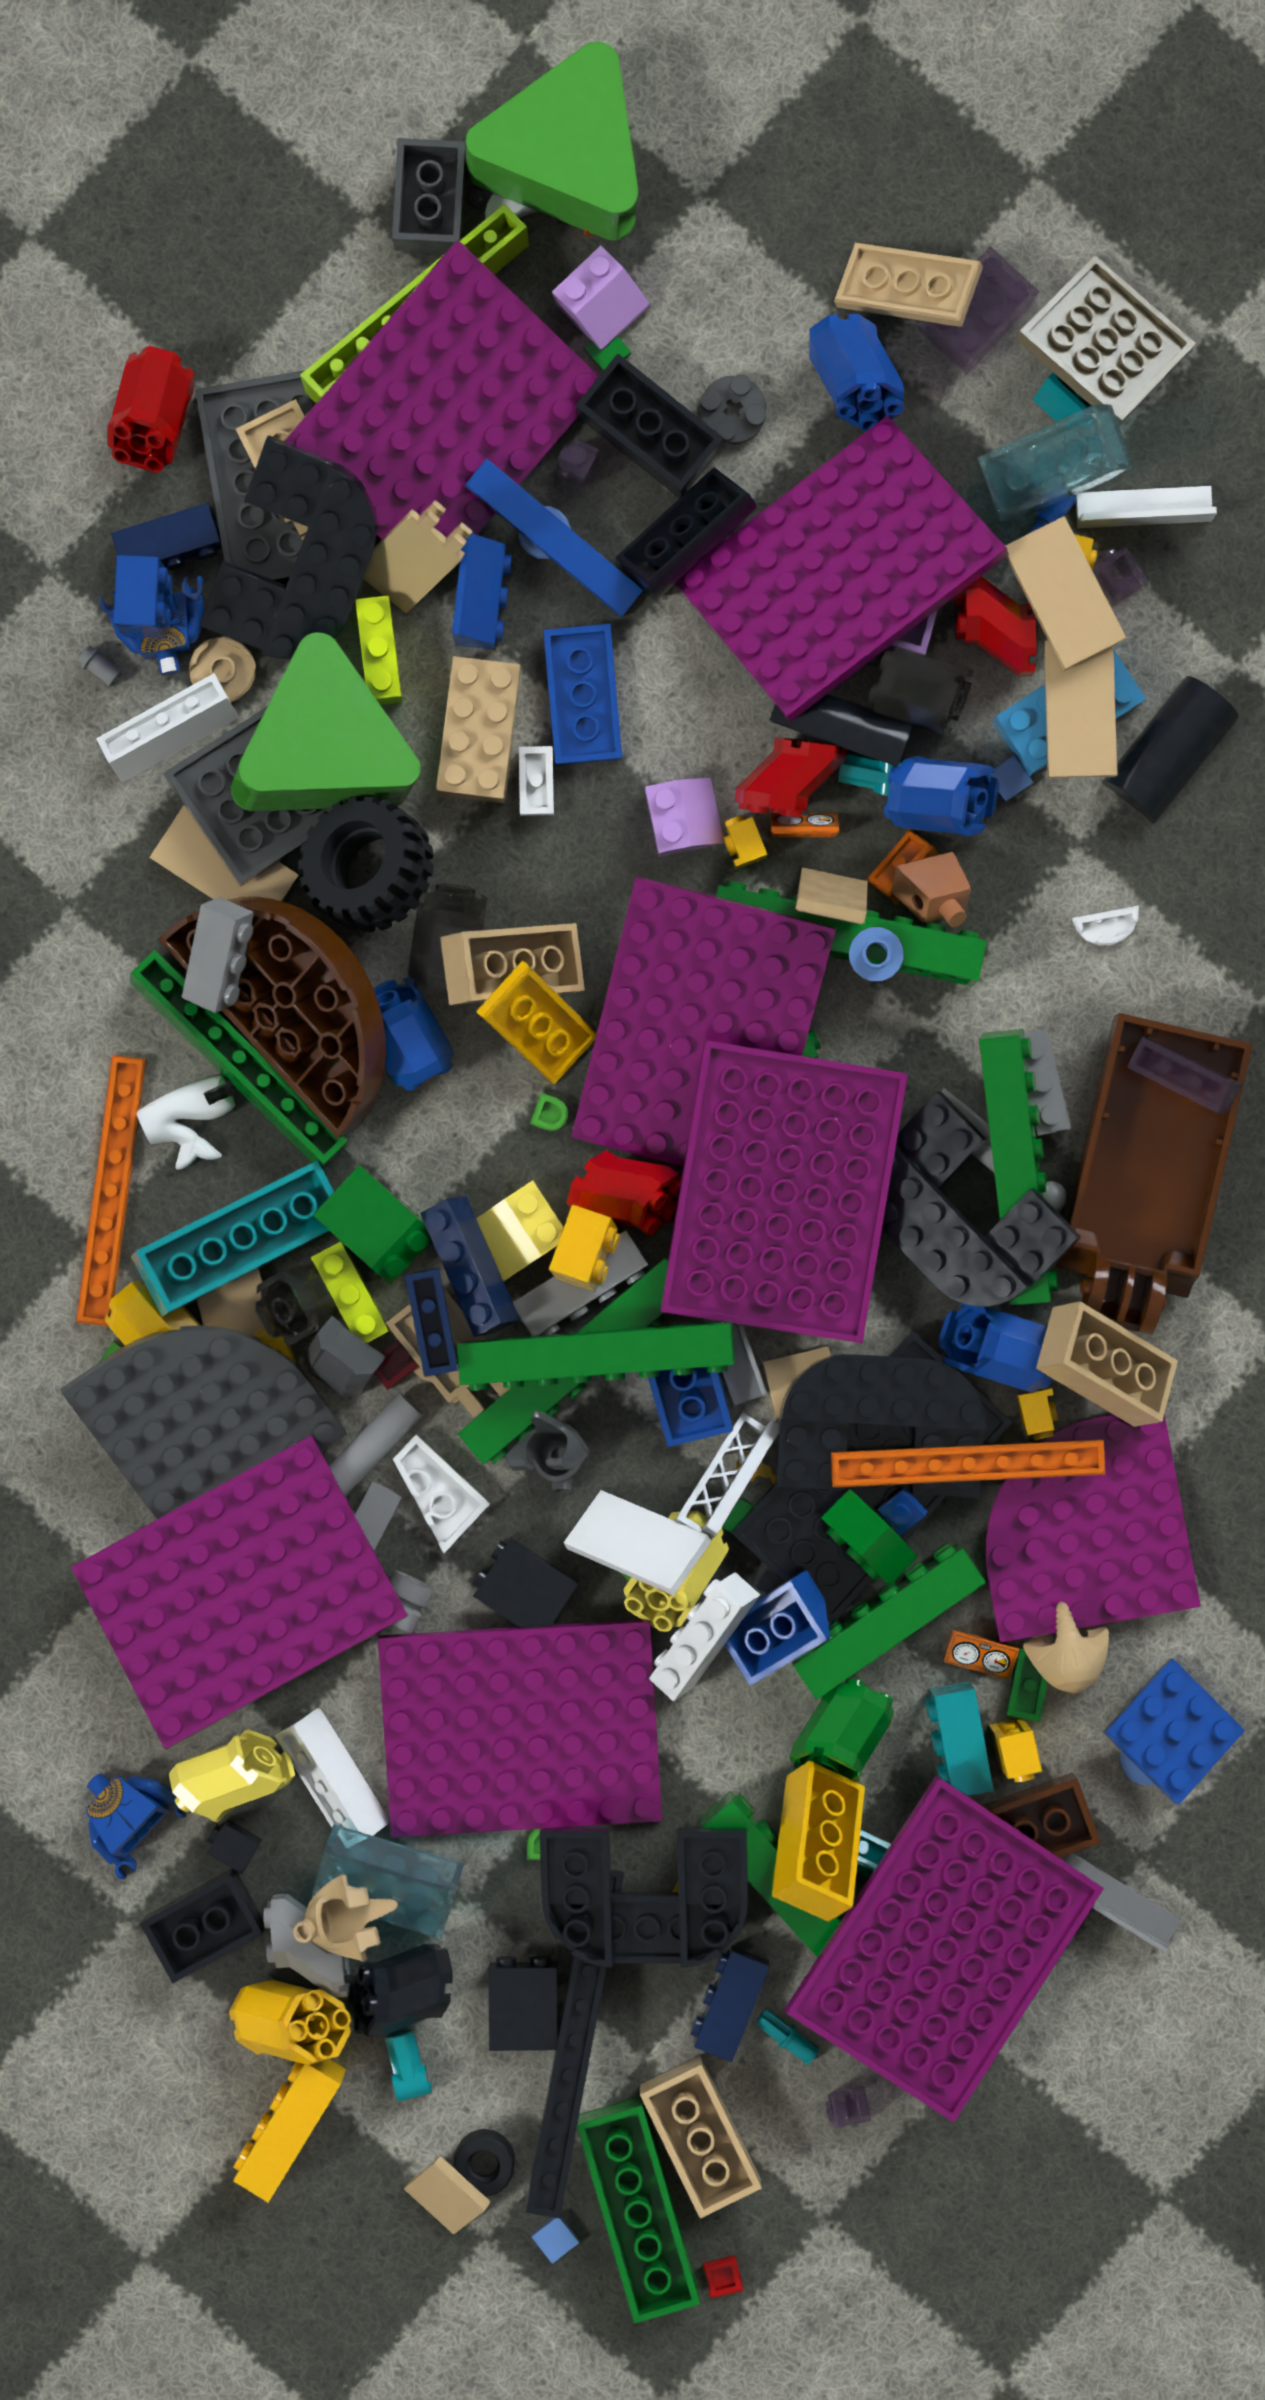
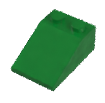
[313,1165,432,1285]

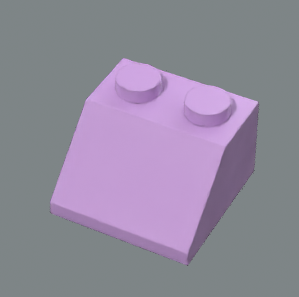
[552,245,650,351]
[645,778,725,857]

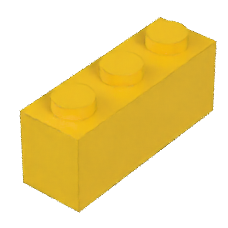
[989,1718,1042,1782]

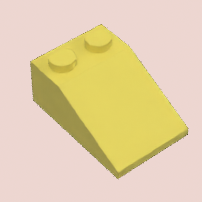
[476,1181,564,1281]

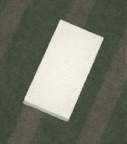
[564,1490,711,1596]

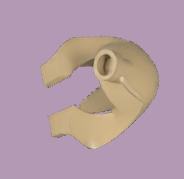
[1023,1601,1109,1694]
[293,1875,398,1962]

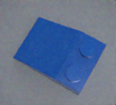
[648,1367,733,1447]

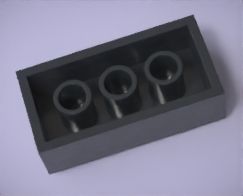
[575,354,724,498]

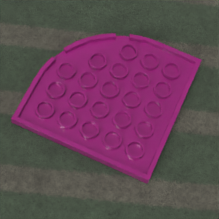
[984,1414,1201,1642]

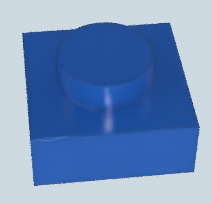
[878,1486,927,1536]

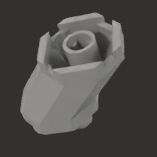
[264,1894,350,1998]

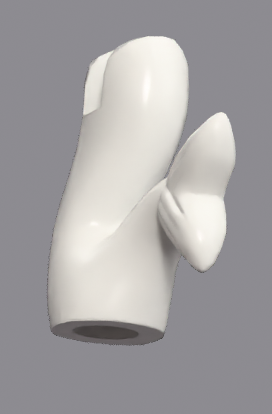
[136,1075,236,1170]

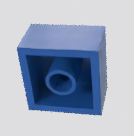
[113,555,173,639]

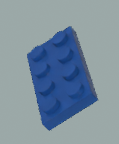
[543,624,622,766]

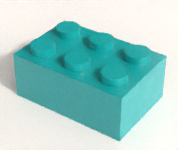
[924,1681,994,1796]

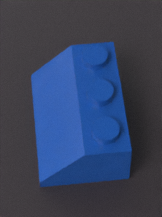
[452,533,512,650]
[725,1570,830,1686]

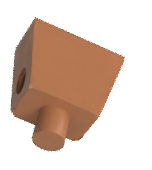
[891,852,971,927]

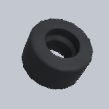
[453,2129,515,2197]

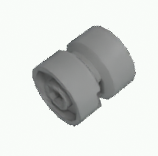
[390,1570,434,1633]

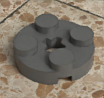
[700,375,767,445]

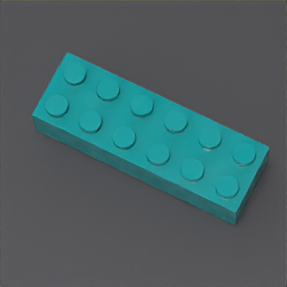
[131,1160,334,1317]

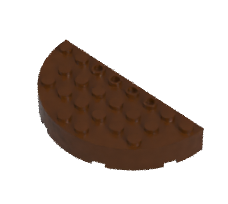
[158,897,386,1139]

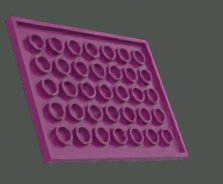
[284,240,599,549]
[675,416,1009,722]
[571,876,836,1166]
[660,1040,908,1343]
[71,1435,409,1749]
[377,1619,662,1838]
[784,1776,1104,2122]

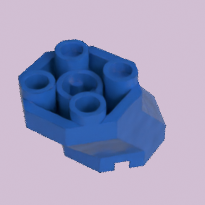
[809,314,904,431]
[884,756,999,836]
[373,978,455,1091]
[938,1303,1053,1393]

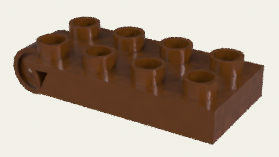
[1056,1013,1253,1335]

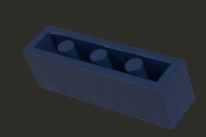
[420,1197,520,1337]

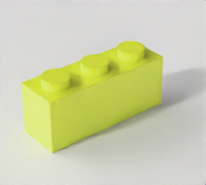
[355,595,403,705]
[311,1241,391,1344]

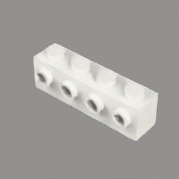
[649,1572,760,1702]

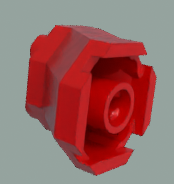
[107,345,194,473]
[953,576,1037,677]
[735,737,847,817]
[566,1150,682,1236]

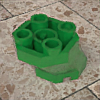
[789,1678,894,1782]

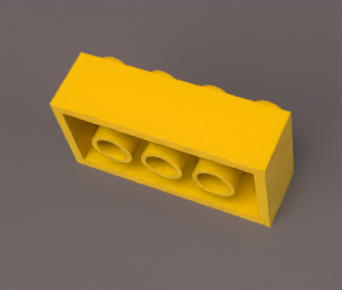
[772,1760,865,1922]
[233,2059,346,2203]

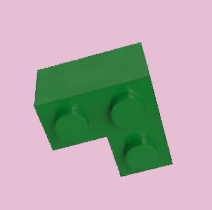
[821,1489,918,1586]

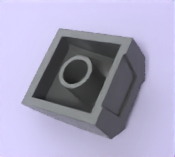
[307,1316,386,1398]

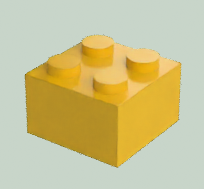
[549,1205,621,1292]

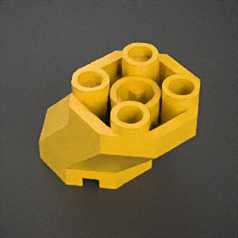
[105,1280,201,1346]
[229,1979,351,2065]

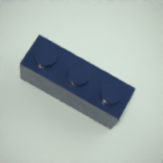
[111,503,222,570]
[405,1268,459,1377]
[690,1946,770,2062]

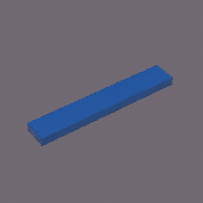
[465,458,643,617]

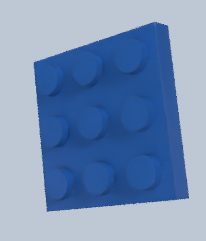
[1103,1658,1245,1805]

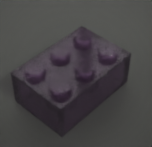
[918,246,1040,375]

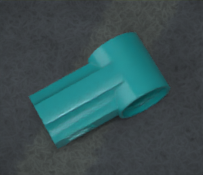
[838,753,903,796]
[384,2029,432,2102]

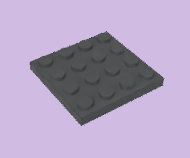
[164,706,333,887]

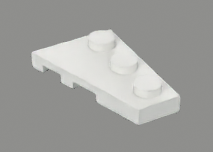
[393,1434,490,1553]

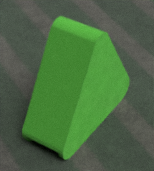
[466,42,638,241]
[231,633,420,811]

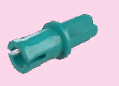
[756,2009,820,2065]

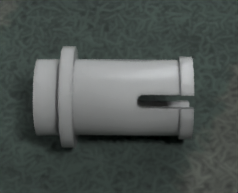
[78,646,122,687]

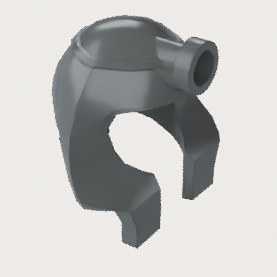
[505,1410,589,1493]

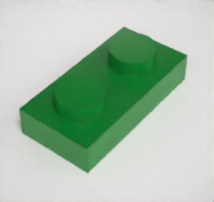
[1005,1647,1048,1722]

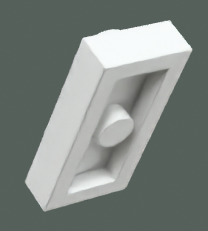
[519,746,554,816]

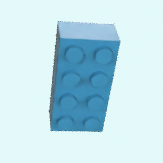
[992,649,1146,777]

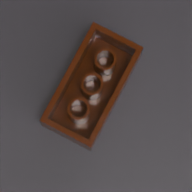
[981,1773,1101,1858]

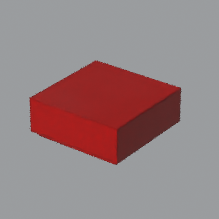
[703,2255,744,2298]

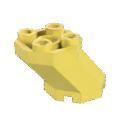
[623,1511,729,1632]
[169,1729,295,1822]

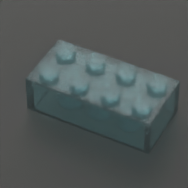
[978,404,1134,522]
[311,1824,464,1939]

